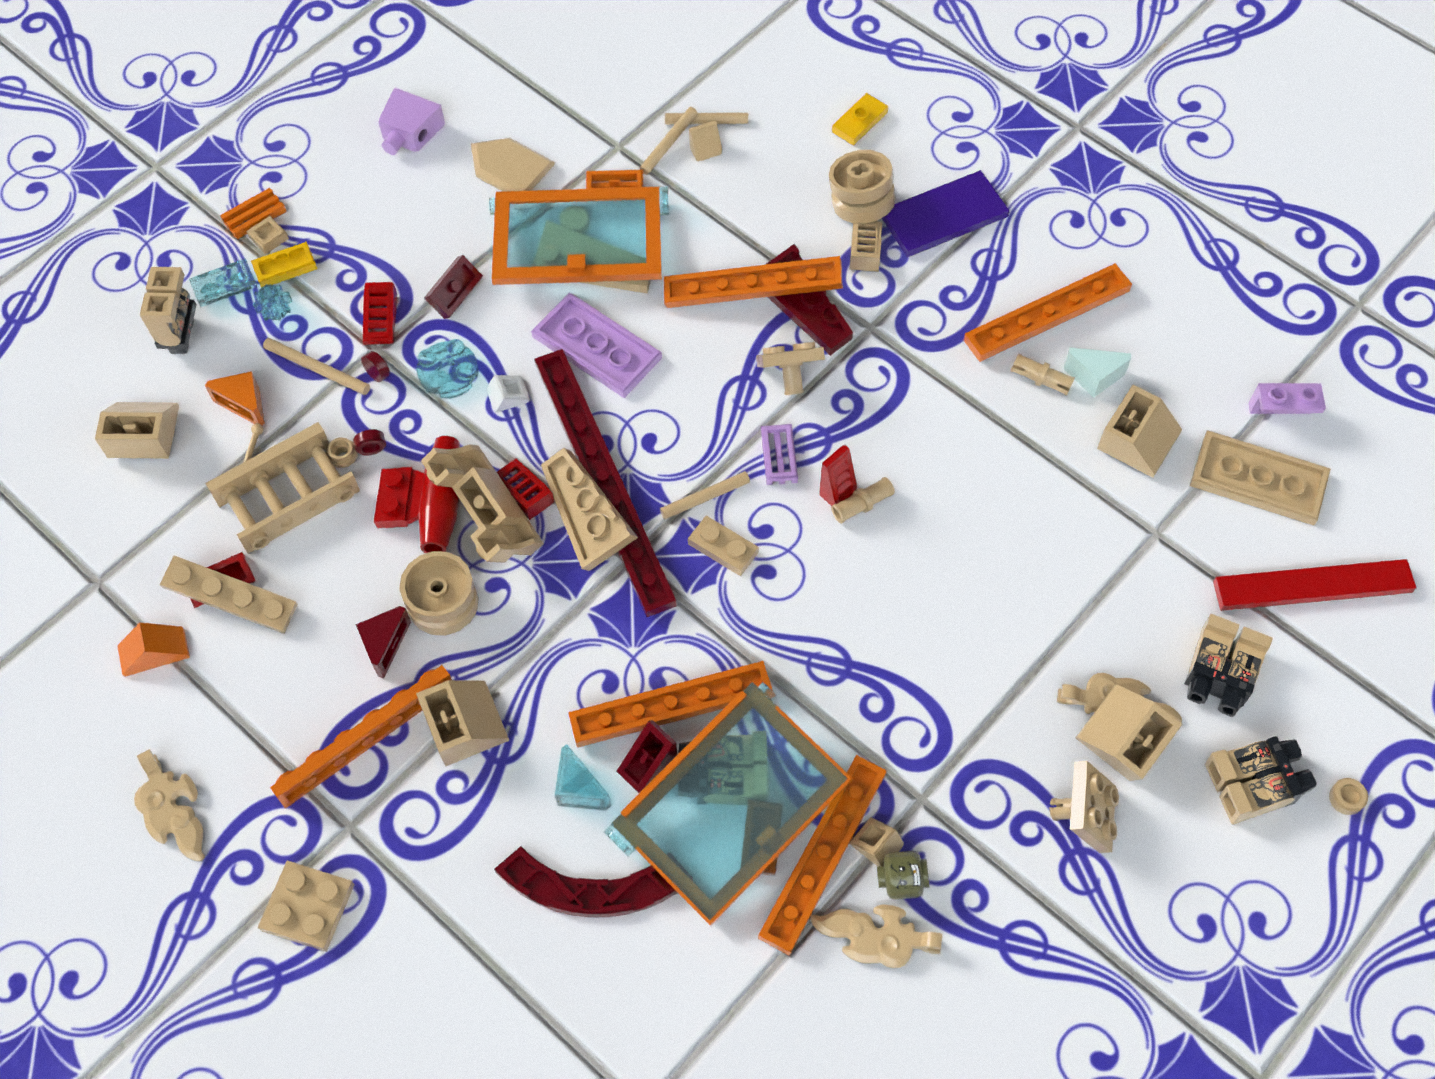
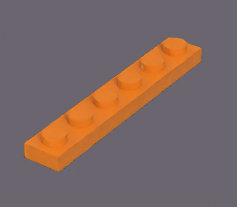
[664,256,843,308]
[964,263,1132,362]
[568,661,773,748]
[270,665,452,809]
[758,755,887,956]

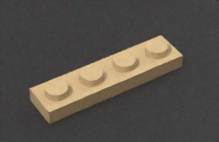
[159,555,298,634]

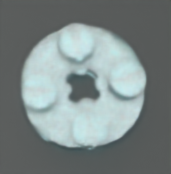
[416,339,479,399]

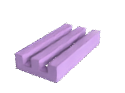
[761,424,798,485]

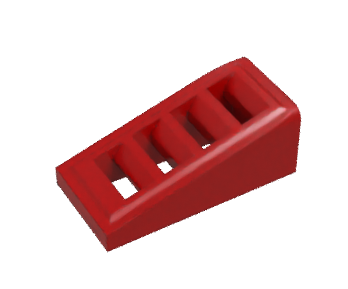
[363,282,398,345]
[819,445,857,506]
[497,458,555,520]

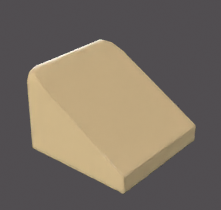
[689,120,722,161]
[850,817,904,866]

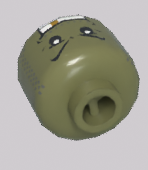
[877,851,929,900]

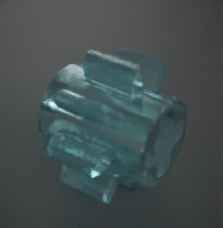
[253,284,292,321]

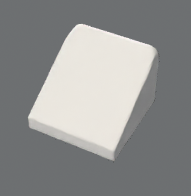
[486,375,530,412]

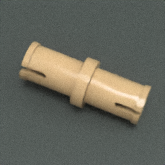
[1011,353,1075,396]
[831,477,895,524]

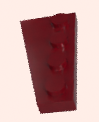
[765,243,853,356]

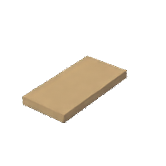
[1190,430,1331,525]

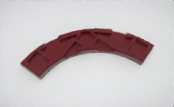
[494,846,693,918]

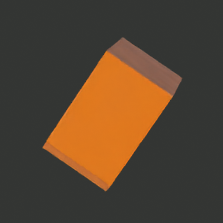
[204,371,265,426]
[117,622,190,677]

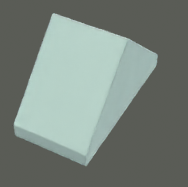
[1064,347,1131,398]

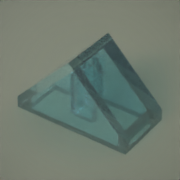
[554,744,611,810]

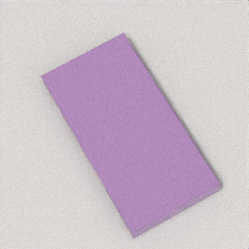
[531,292,662,398]

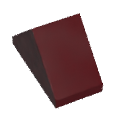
[355,606,411,678]
[616,720,678,793]

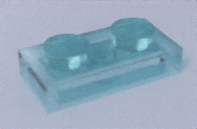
[189,259,257,307]

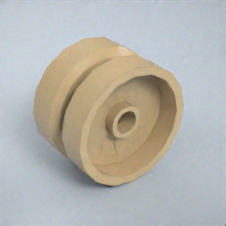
[829,150,896,224]
[399,551,479,636]

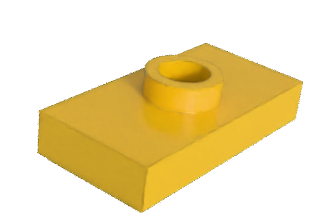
[832,93,888,146]
[251,242,318,289]

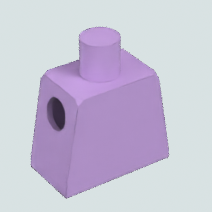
[379,88,445,155]

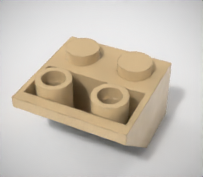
[1097,384,1182,478]
[95,402,179,459]
[416,680,509,767]
[1076,684,1183,781]

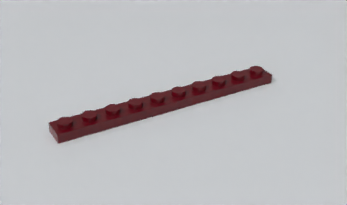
[534,349,677,618]

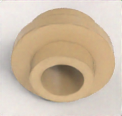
[326,437,358,468]

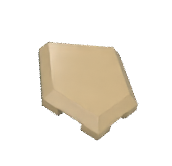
[471,138,555,191]

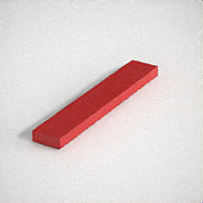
[1213,559,1416,611]

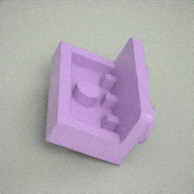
[1248,383,1326,414]

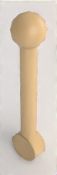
[243,423,263,462]

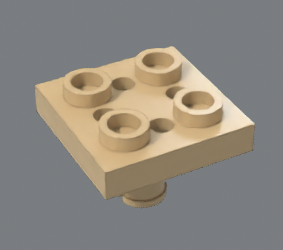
[756,342,825,395]
[1049,761,1119,853]

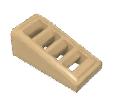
[849,221,882,272]

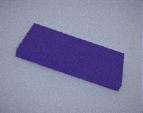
[881,170,1010,258]

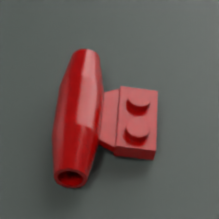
[373,436,460,553]

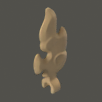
[1057,673,1182,722]
[134,749,205,861]
[811,905,943,968]

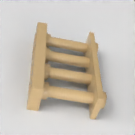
[205,422,360,554]

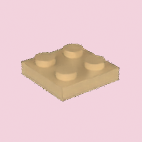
[257,861,355,952]

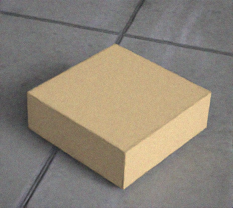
[246,216,289,254]

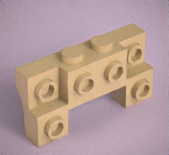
[421,444,544,563]

